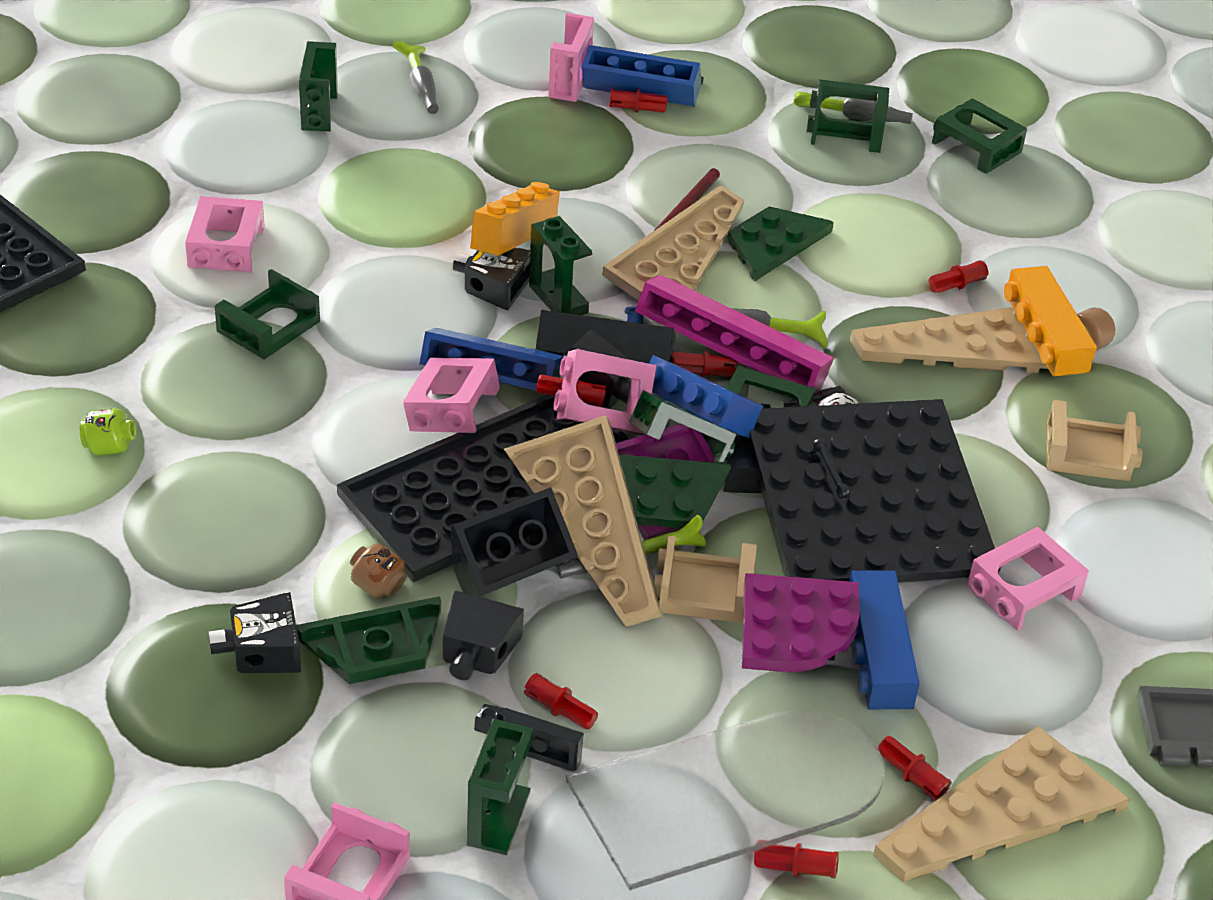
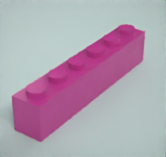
[635,275,834,392]

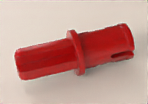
[609,89,668,113]
[928,260,989,293]
[670,351,738,378]
[536,374,606,407]
[524,673,598,729]
[877,736,952,801]
[754,842,839,879]

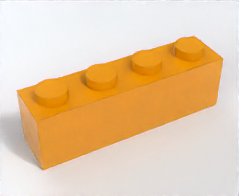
[470,182,560,256]
[1004,266,1097,376]

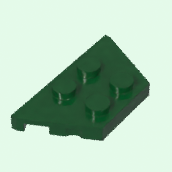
[728,206,834,281]
[619,454,731,528]
[296,596,441,684]

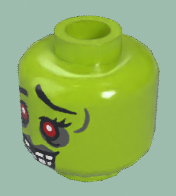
[80,408,136,456]

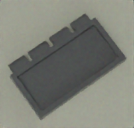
[1137,686,1213,767]

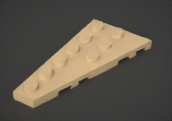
[602,185,744,301]
[850,307,1048,373]
[504,415,662,628]
[873,726,1130,882]

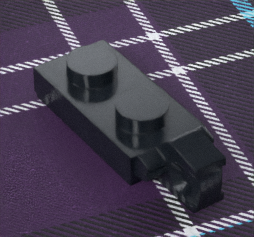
[474,704,584,772]

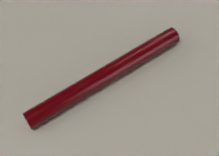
[654,168,720,231]

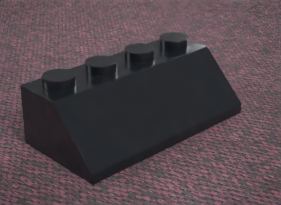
[535,310,676,364]

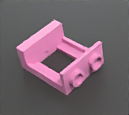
[548,13,594,102]
[185,196,265,272]
[554,349,657,435]
[403,358,500,433]
[967,527,1089,631]
[284,802,410,900]

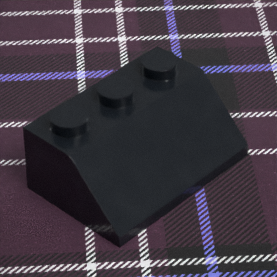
[451,487,578,597]

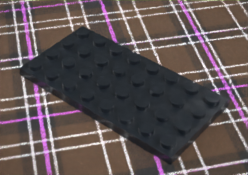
[337,395,630,582]

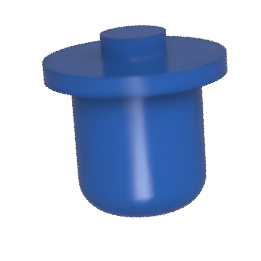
[624,306,644,324]

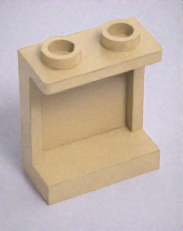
[1047,400,1143,481]
[654,535,757,623]

